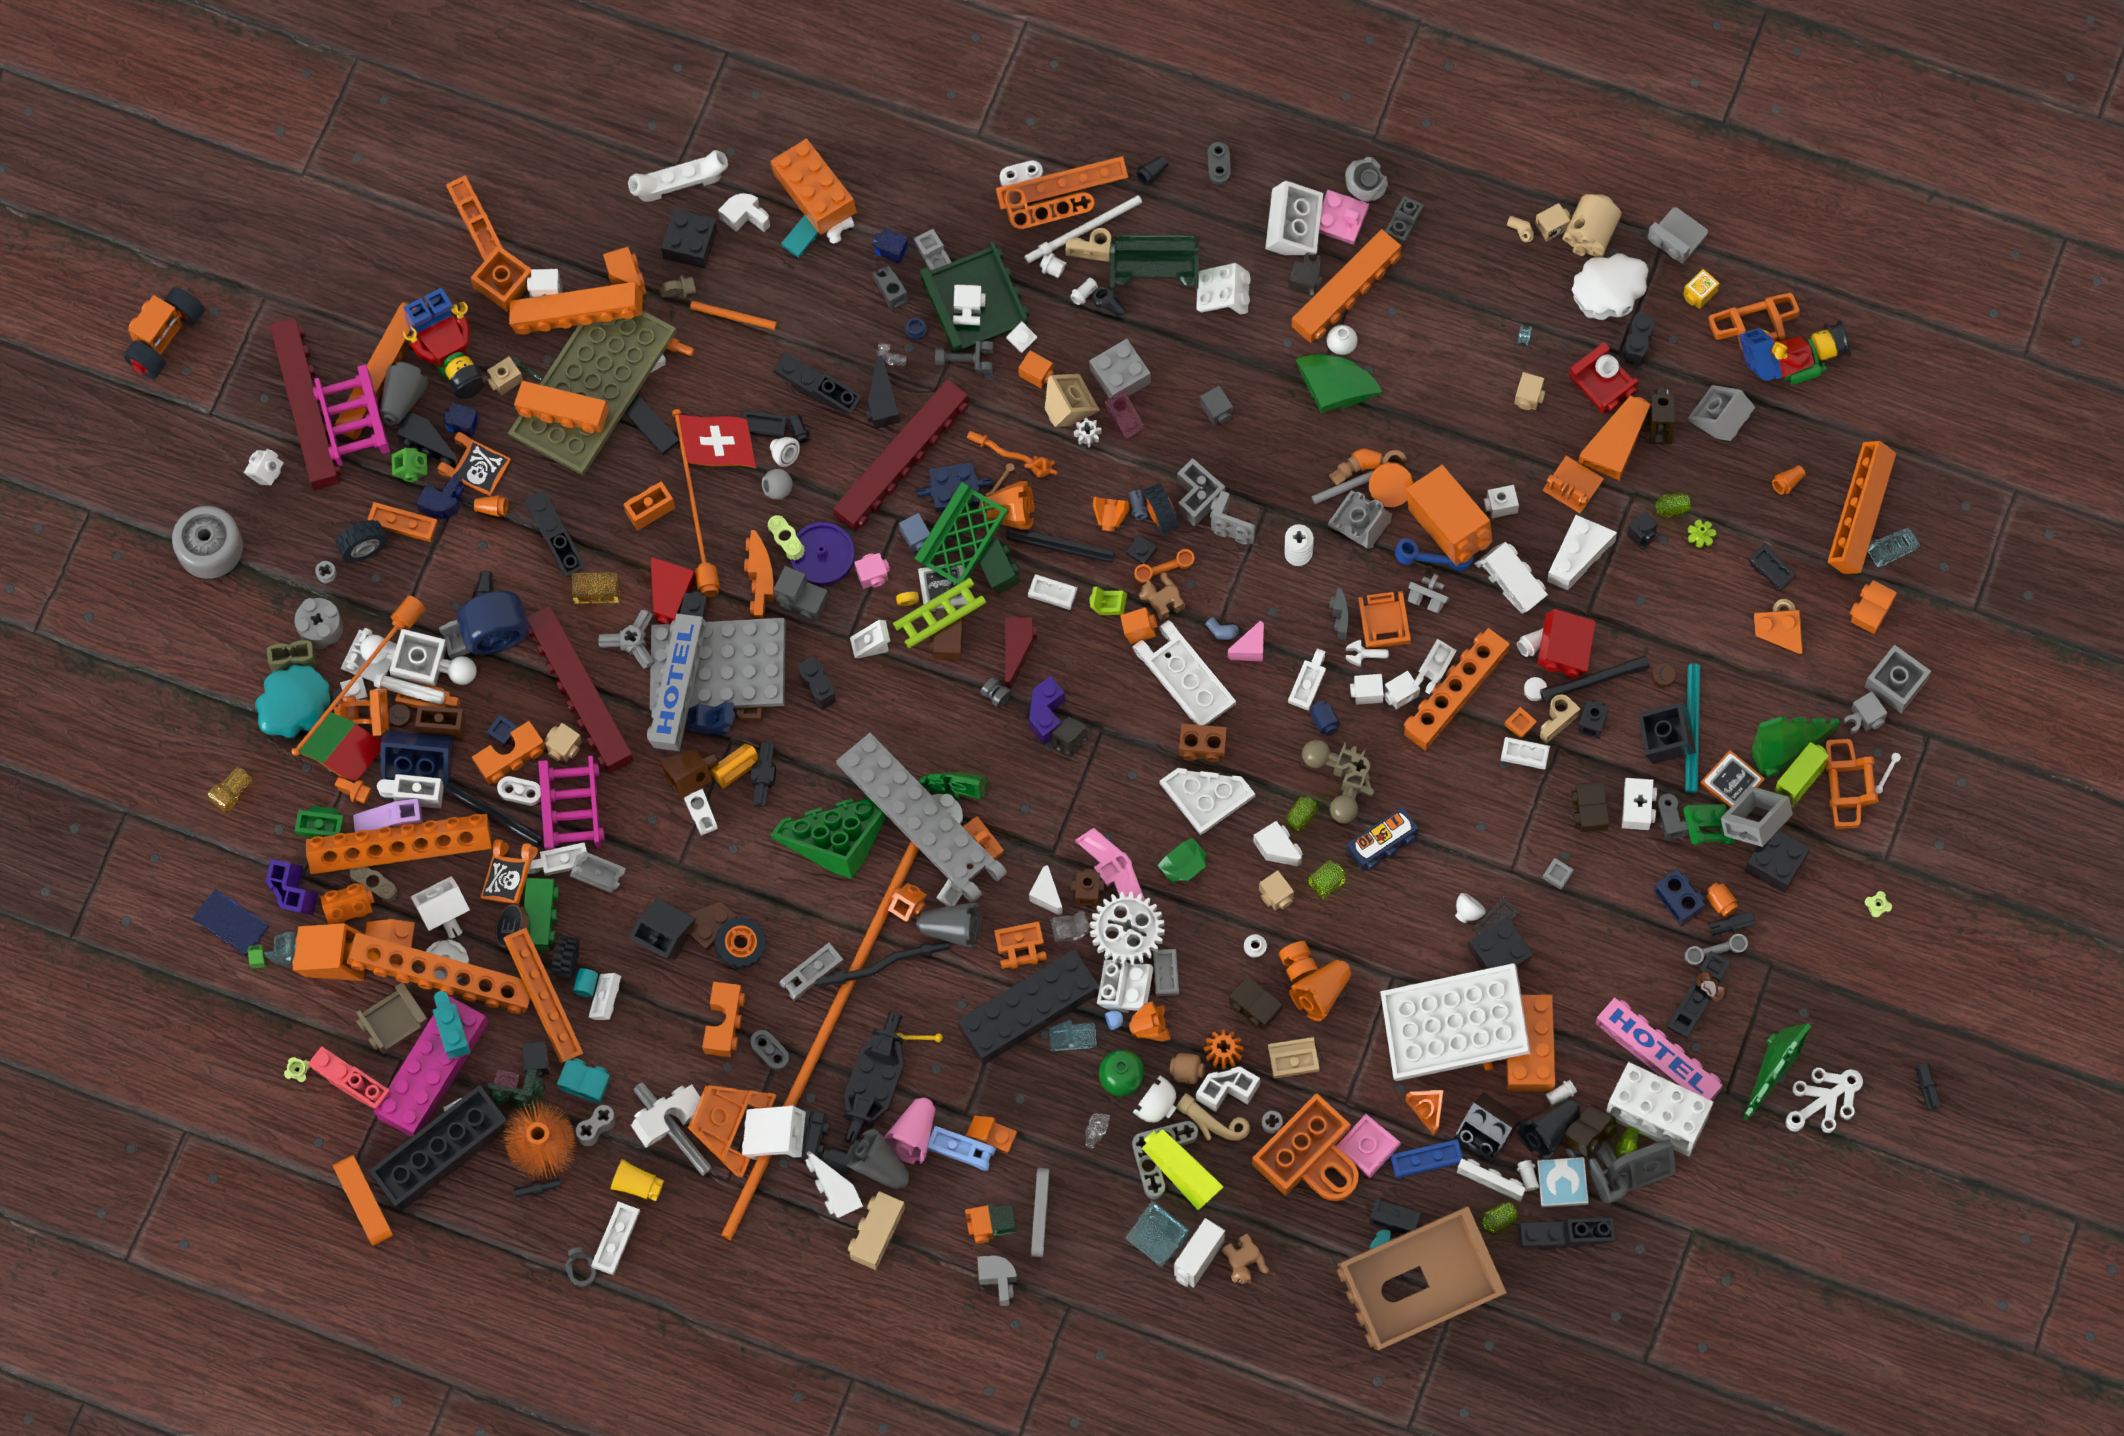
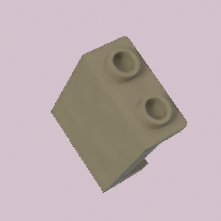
[356,983,429,1055]

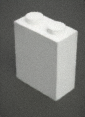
[1174,1218,1225,1287]

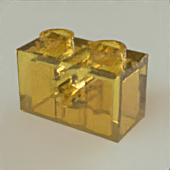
[572,572,620,603]

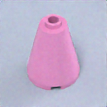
[884,1098,936,1164]

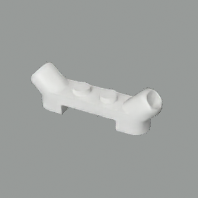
[628,150,728,202]

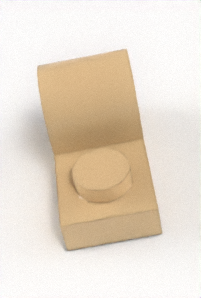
[1066,228,1111,262]
[1540,694,1580,744]

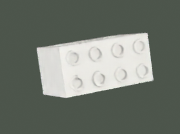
[1606,1062,1713,1157]

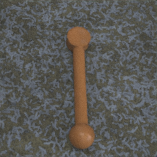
[985,463,1015,496]

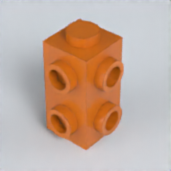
[320,883,375,924]

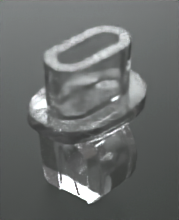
[1085,1113,1110,1148]

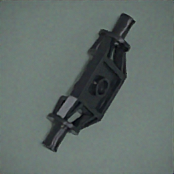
[843,1011,904,1144]

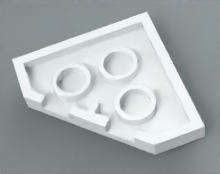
[1160,768,1255,836]

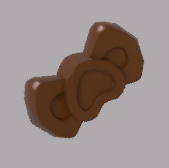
[1696,970,1727,1001]

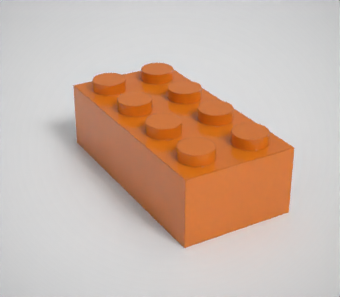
[770,138,857,235]
[1506,995,1555,1092]

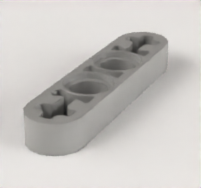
[1031,1168,1049,1257]

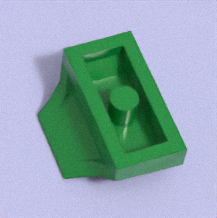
[294,806,344,839]
[1157,838,1207,885]

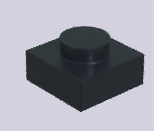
[1126,535,1157,564]

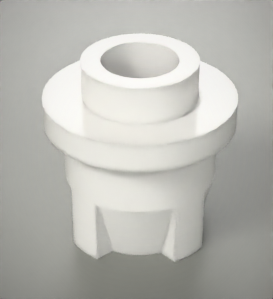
[1040,253,1067,278]

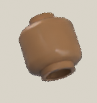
[1170,1053,1205,1084]

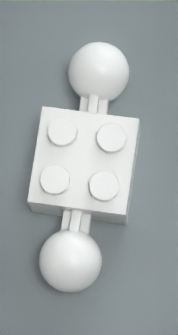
[360,629,477,687]

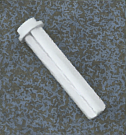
[374,673,445,704]

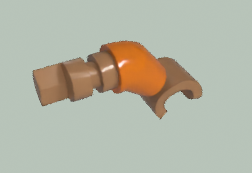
[1329,448,1407,485]

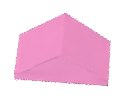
[1228,620,1264,661]

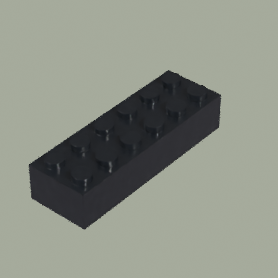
[957,949,1099,1065]
[369,1085,512,1211]

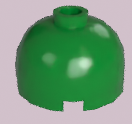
[1099,1049,1145,1097]

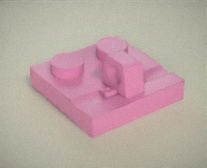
[1319,190,1369,245]

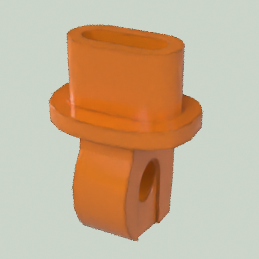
[335,777,372,804]

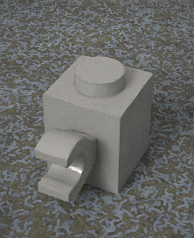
[1843,691,1887,734]

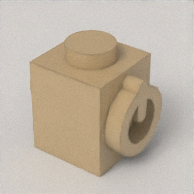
[544,723,582,763]

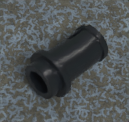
[788,415,810,445]

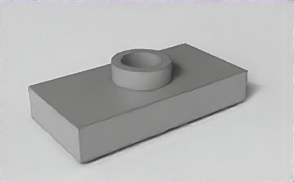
[1153,949,1179,997]

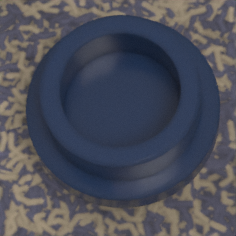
[905,318,927,340]

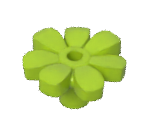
[1687,520,1716,548]

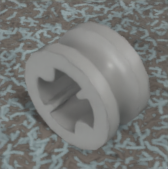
[315,561,337,584]
[1262,1111,1283,1134]

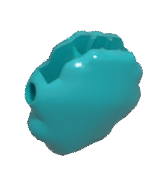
[255,664,330,738]

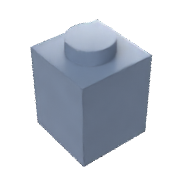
[899,513,930,553]

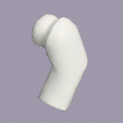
[827,216,854,244]

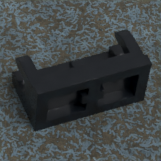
[1369,1198,1422,1234]

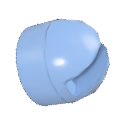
[1105,1010,1123,1030]

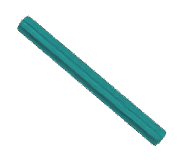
[1685,664,1700,794]

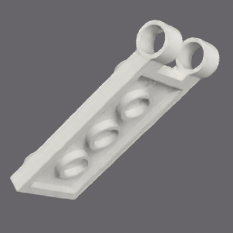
[1132,620,1236,726]

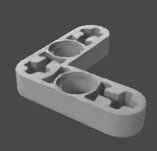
[1132,1121,1198,1199]

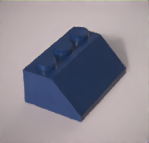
[381,730,453,789]

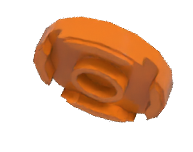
[1369,462,1413,507]

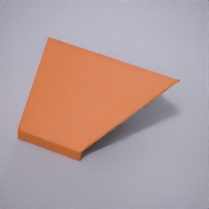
[1405,1090,1443,1136]

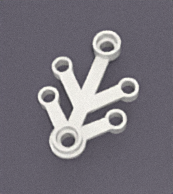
[1786,1068,1863,1133]

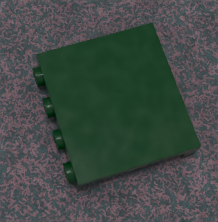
[920,242,1030,353]

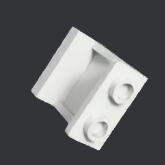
[742,1106,806,1160]

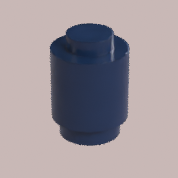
[1310,700,1340,735]

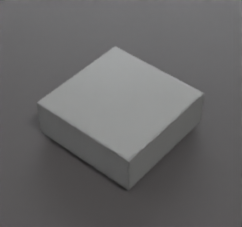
[1542,858,1574,890]

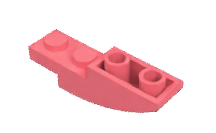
[308,1046,390,1110]

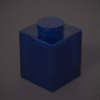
[873,227,909,264]
[443,403,480,437]

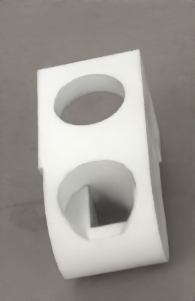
[684,789,718,836]

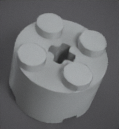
[295,598,343,649]

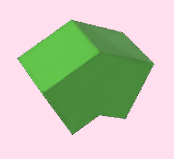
[248,945,266,969]

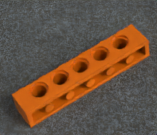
[1404,628,1510,751]

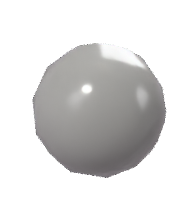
[762,469,793,500]

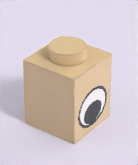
[1535,203,1571,242]

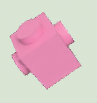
[854,553,890,589]

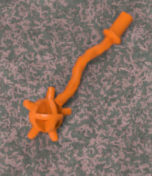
[967,431,1058,478]

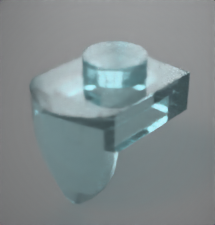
[264,931,296,966]

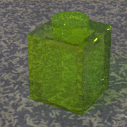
[1309,860,1345,900]

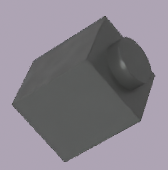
[1200,385,1233,425]

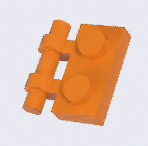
[994,922,1047,970]

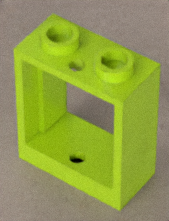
[1774,742,1829,809]

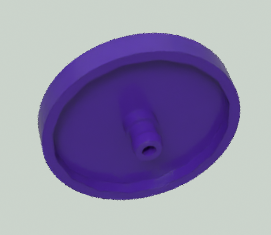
[790,522,855,586]

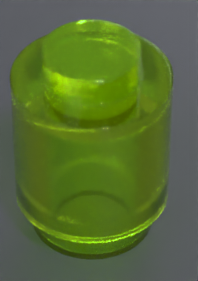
[1656,492,1691,518]
[1285,796,1318,831]
[1482,1202,1518,1233]

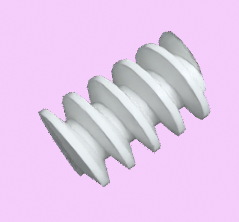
[1284,524,1314,566]

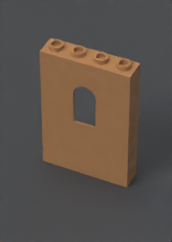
[1337,1206,1506,1350]

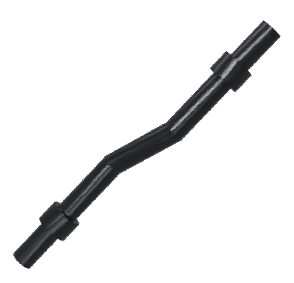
[816,941,950,988]

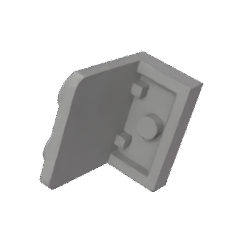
[1648,207,1708,264]
[1210,491,1256,545]

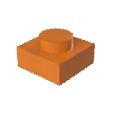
[1504,707,1537,739]

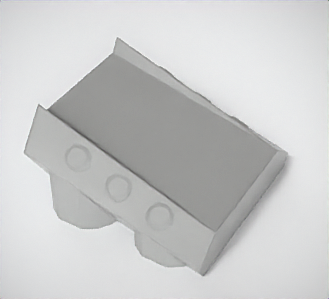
[1328,490,1392,549]

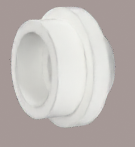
[1244,935,1267,958]

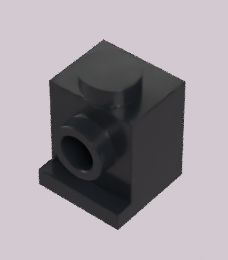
[1627,511,1659,550]

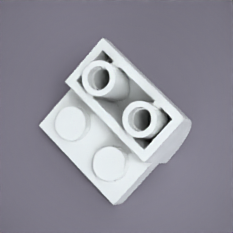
[1097,960,1153,1013]

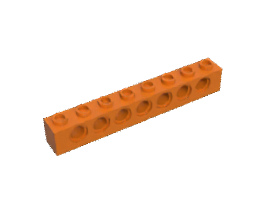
[306,814,492,874]
[346,932,530,1014]

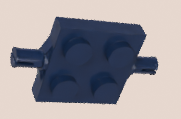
[916,462,993,512]

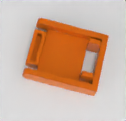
[1358,591,1411,649]

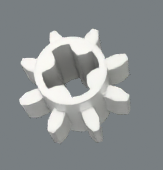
[1074,418,1102,447]

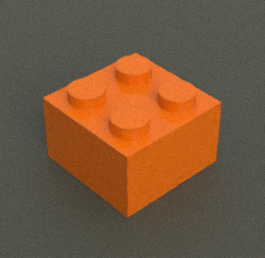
[470,245,532,312]

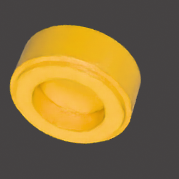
[896,592,919,606]

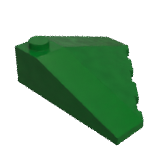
[1751,717,1840,778]
[770,795,887,879]
[1743,1023,1811,1122]

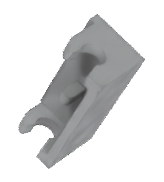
[570,851,626,893]

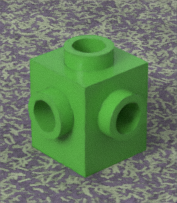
[392,448,428,482]

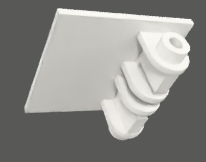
[340,628,397,682]

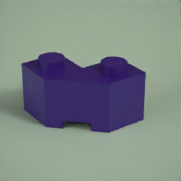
[1029,676,1065,744]
[266,859,318,915]

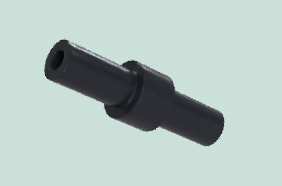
[514,1178,561,1198]

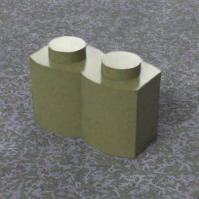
[267,640,317,672]

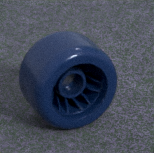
[456,590,530,655]

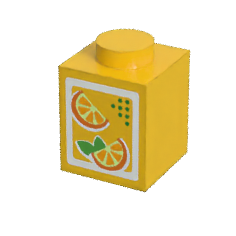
[1683,269,1719,309]

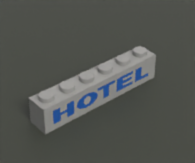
[647,613,707,751]

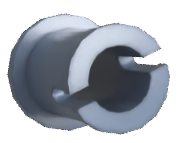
[1128,490,1149,520]

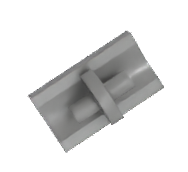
[1408,574,1450,614]

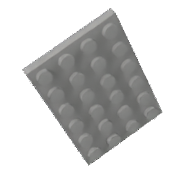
[650,618,786,713]

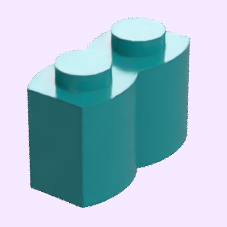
[557,1058,611,1104]

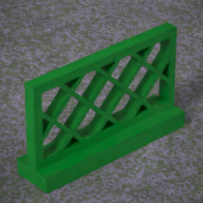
[914,482,1009,585]

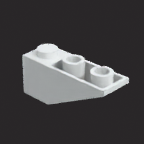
[805,1151,863,1218]

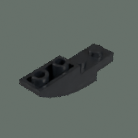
[773,352,862,414]
[525,490,585,578]
[1518,1218,1615,1250]

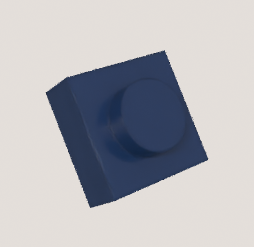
[486,715,518,746]

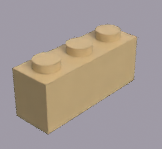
[848,1191,905,1270]

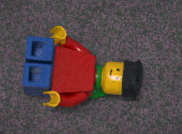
[403,288,486,399]
[1739,320,1851,385]

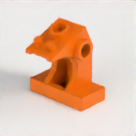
[334,688,390,736]

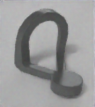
[565,1247,597,1287]

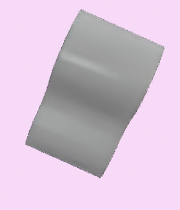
[576,1105,616,1147]

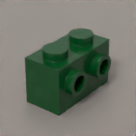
[974,538,1022,594]

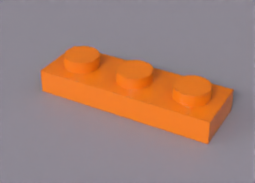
[367,502,438,542]

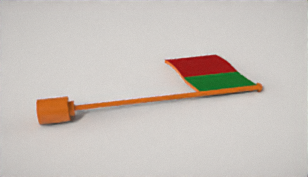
[292,595,425,781]

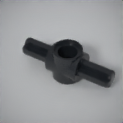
[751,742,776,807]

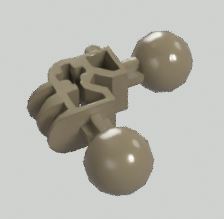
[1302,740,1374,824]

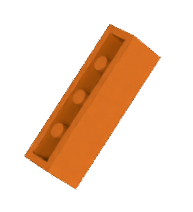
[514,381,610,433]

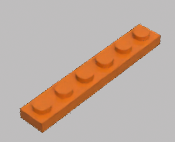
[995,156,1128,210]
[504,928,583,1063]

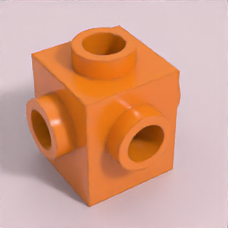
[888,883,927,922]

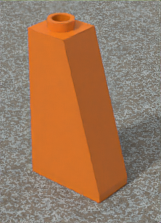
[1578,396,1651,481]

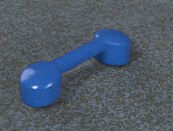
[1395,538,1474,571]

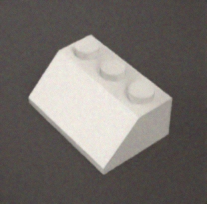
[1265,181,1323,255]

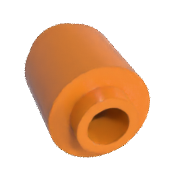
[1706,883,1739,918]

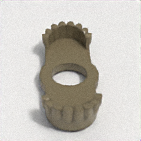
[349,866,398,903]

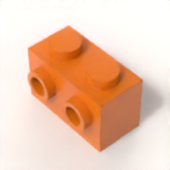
[623,481,675,531]

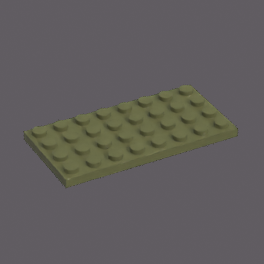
[508,310,677,476]

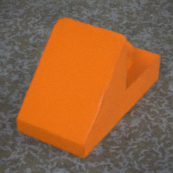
[965,1115,1017,1154]

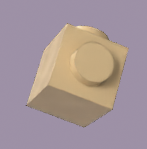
[487,357,523,396]
[1514,372,1546,410]
[1259,870,1294,911]

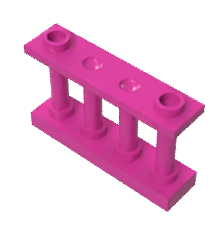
[313,364,390,466]
[538,756,605,851]

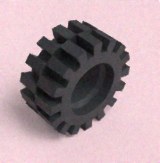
[552,935,580,979]

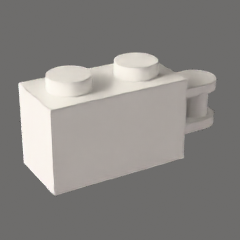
[377,774,444,809]

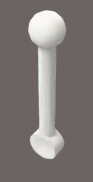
[1875,753,1901,794]

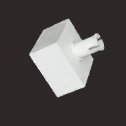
[411,876,470,939]

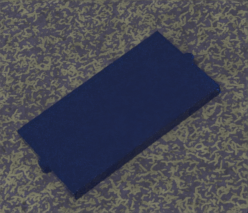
[192,889,269,956]

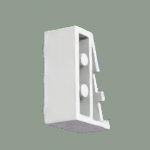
[1547,515,1617,590]
[1474,542,1548,613]

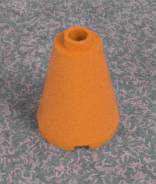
[1289,960,1351,1021]

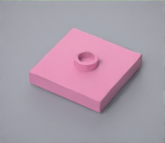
[1336,1114,1401,1178]

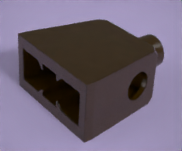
[1649,388,1675,444]

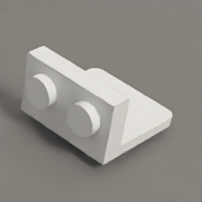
[1197,263,1251,315]

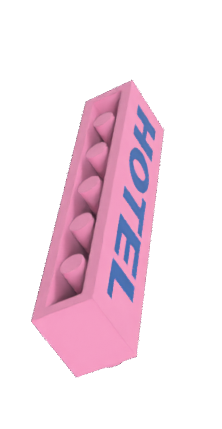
[1595,997,1723,1101]

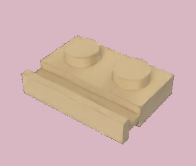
[1268,1037,1319,1079]

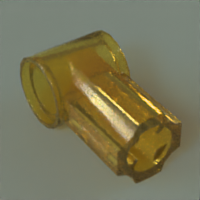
[207,766,252,813]

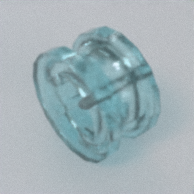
[1517,325,1532,346]

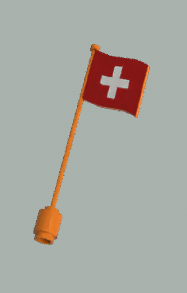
[672,409,756,598]

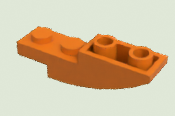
[744,530,775,619]

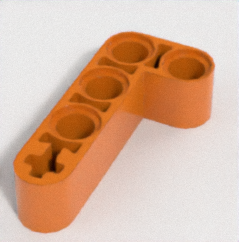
[1004,187,1094,229]
[332,1154,393,1246]

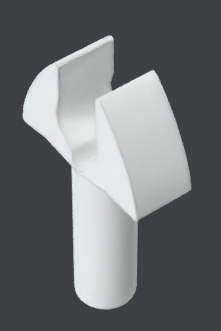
[1346,640,1389,667]

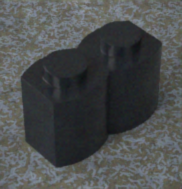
[1624,313,1654,366]
[799,656,836,710]

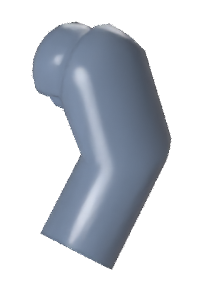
[1205,617,1239,640]

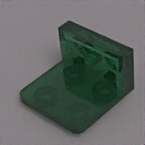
[486,1068,545,1110]

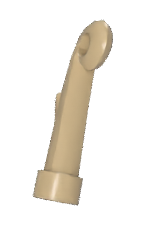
[1176,1093,1250,1141]

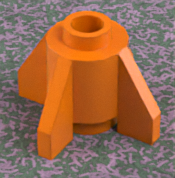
[1093,497,1130,532]
[1129,1001,1171,1042]

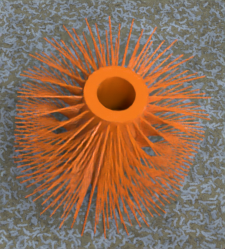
[503,1102,577,1181]

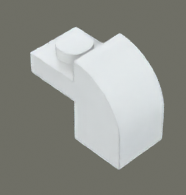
[718,194,770,232]

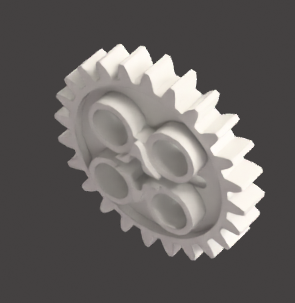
[1090,892,1165,966]

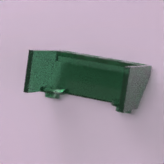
[1110,235,1199,288]

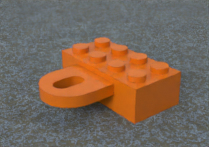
[1252,1093,1358,1201]

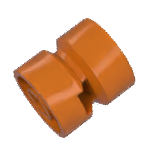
[1279,941,1318,983]

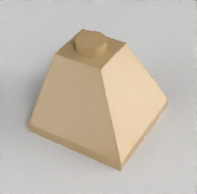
[1045,374,1099,427]

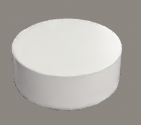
[1595,354,1619,378]
[1524,677,1547,701]

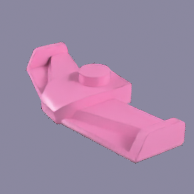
[1075,828,1145,914]

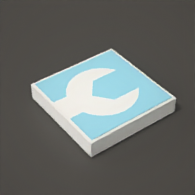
[1537,1157,1588,1208]

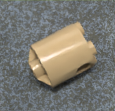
[1563,194,1622,257]

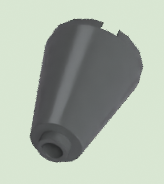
[379,362,429,425]
[916,902,982,948]
[845,1129,909,1190]

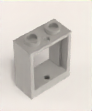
[1721,786,1793,847]

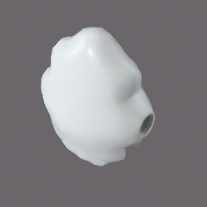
[1572,253,1648,320]

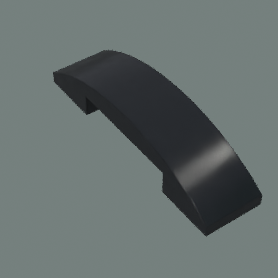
[1667,951,1731,1039]

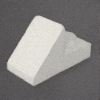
[850,620,890,658]

